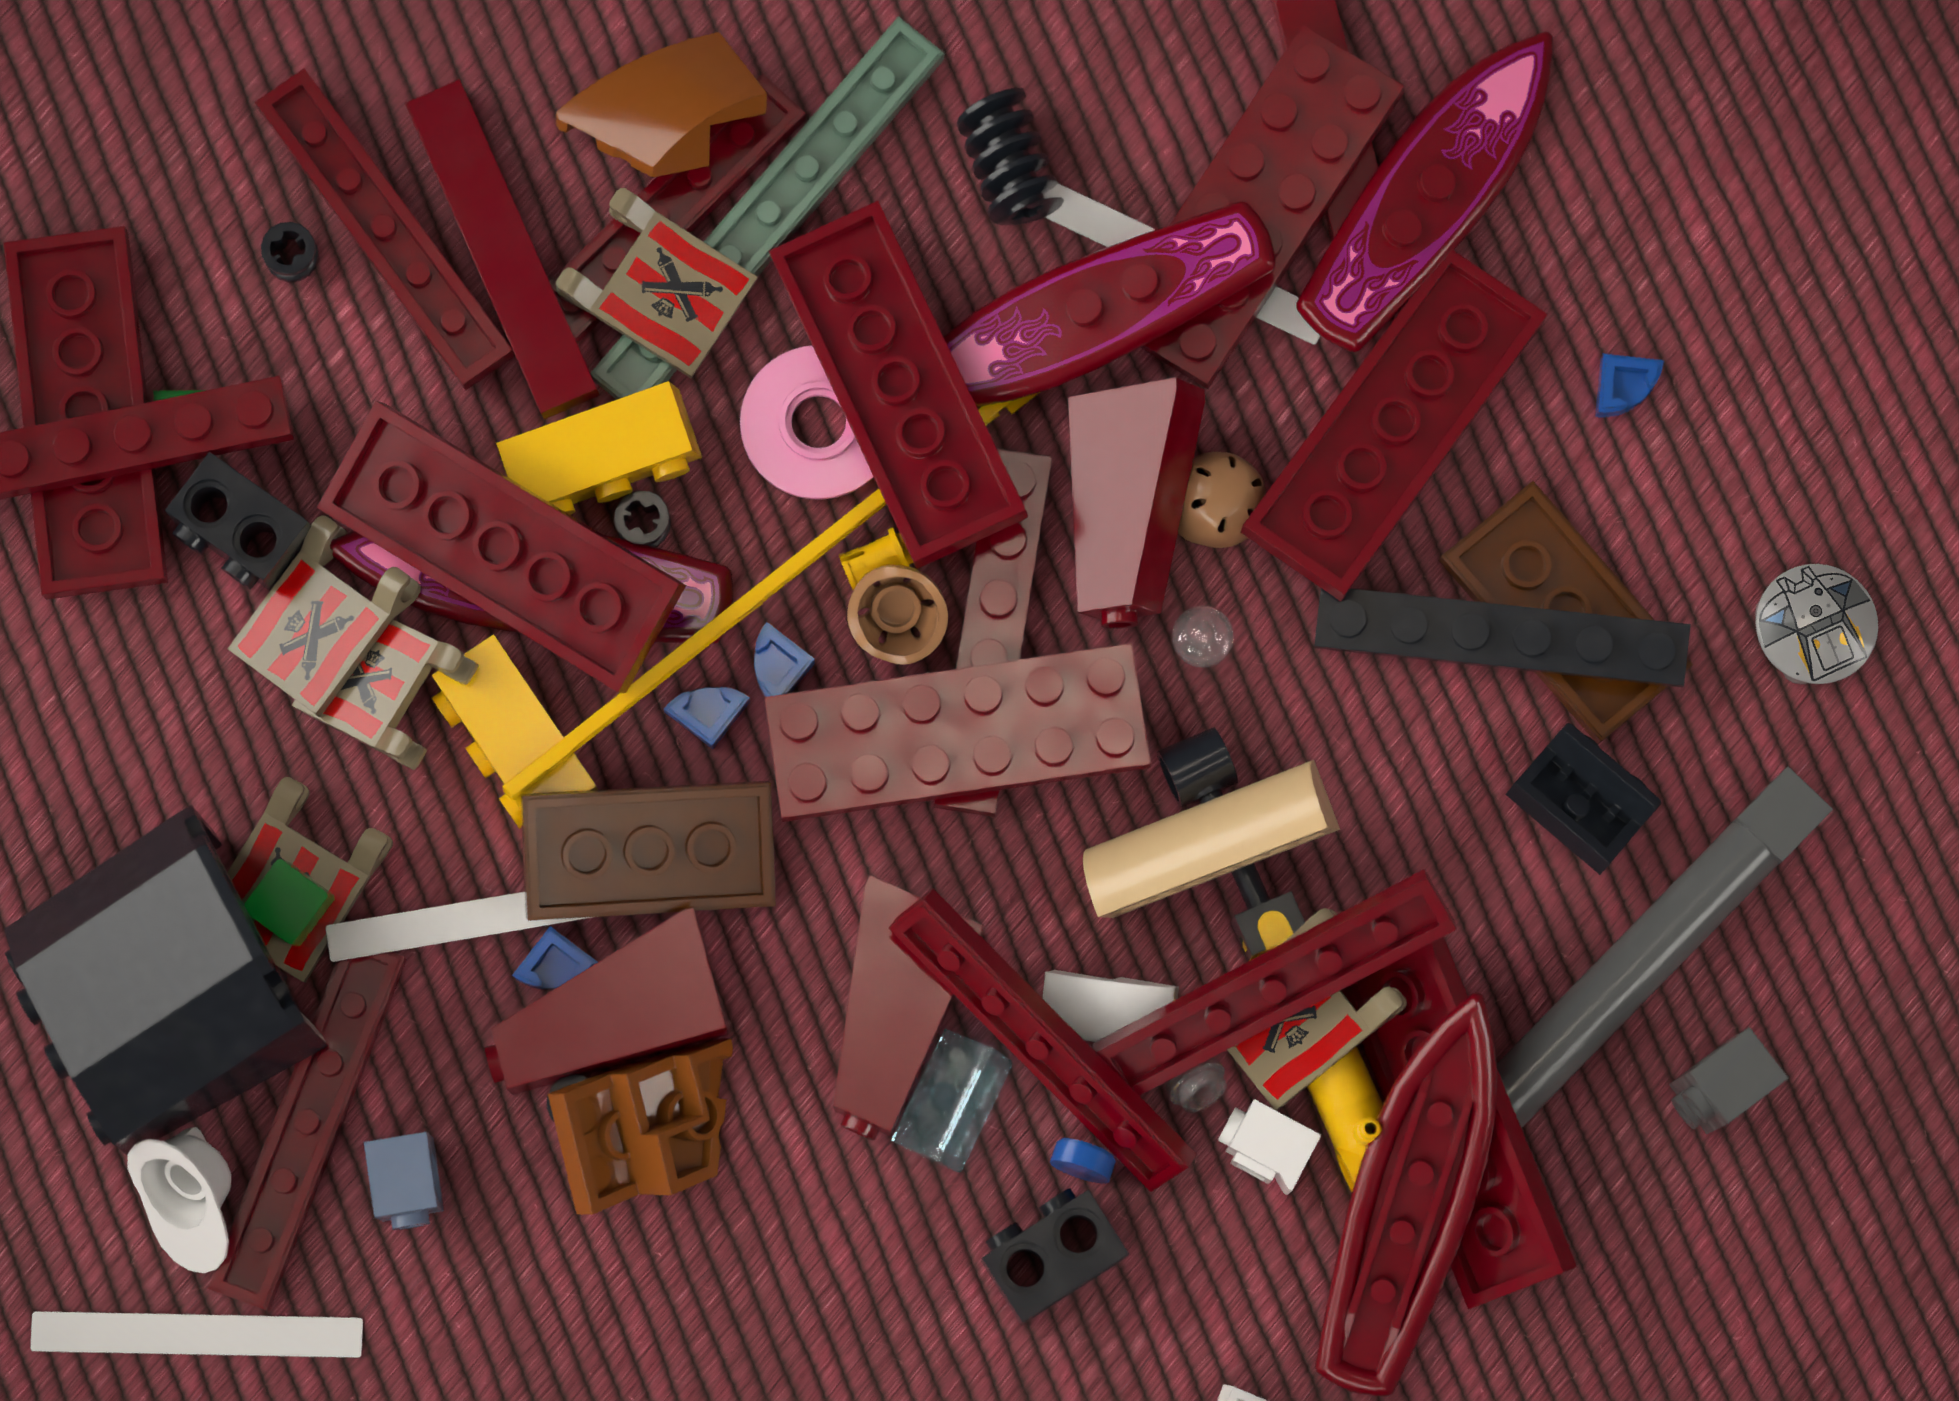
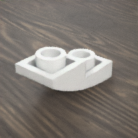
[1043,970,1179,1042]

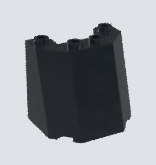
[4,805,327,1156]

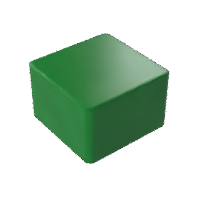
[244,859,335,946]

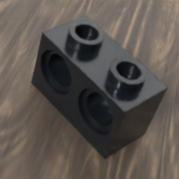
[165,452,311,591]
[981,1188,1129,1325]

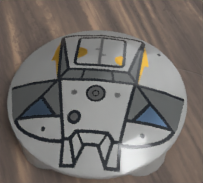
[1755,564,1878,684]

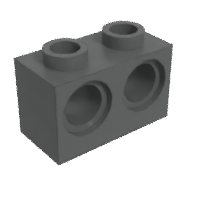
[1669,1027,1788,1134]

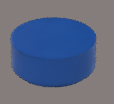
[1050,1138,1116,1184]

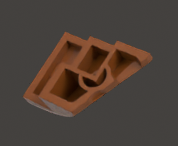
[556,32,767,177]
[548,1038,733,1215]

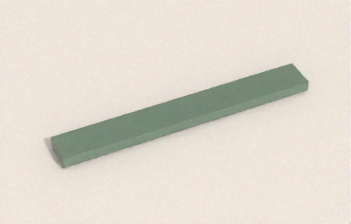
[590,16,945,400]

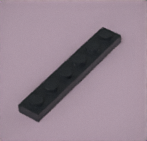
[1314,588,1691,688]

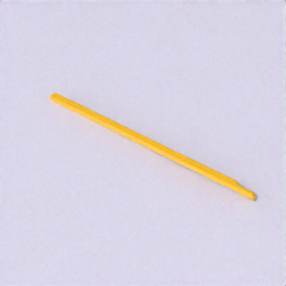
[502,392,1040,801]

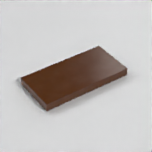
[1439,481,1693,745]
[520,781,776,921]

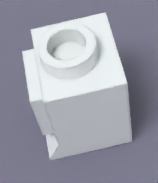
[1218,1099,1321,1195]

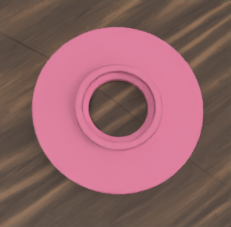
[740,345,874,500]

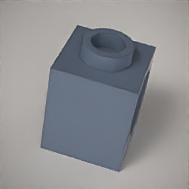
[364,1132,444,1230]

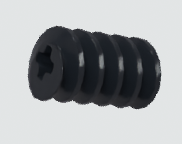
[956,88,1064,225]

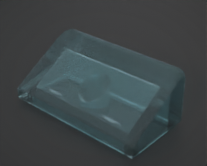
[891,1029,1012,1173]

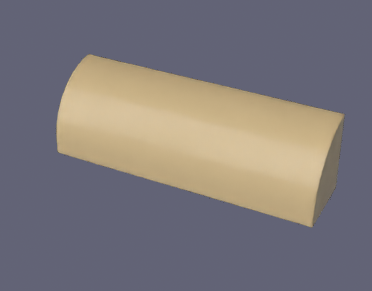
[1083,760,1340,918]

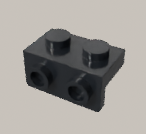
[1505,723,1662,875]

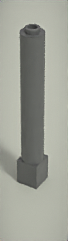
[1496,766,1833,1129]

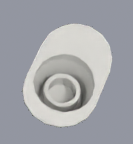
[128,1127,231,1273]

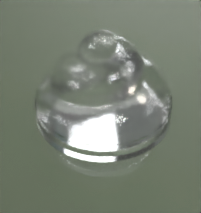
[1172,605,1234,668]
[1165,1056,1227,1113]

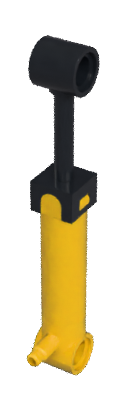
[1157,727,1383,1193]

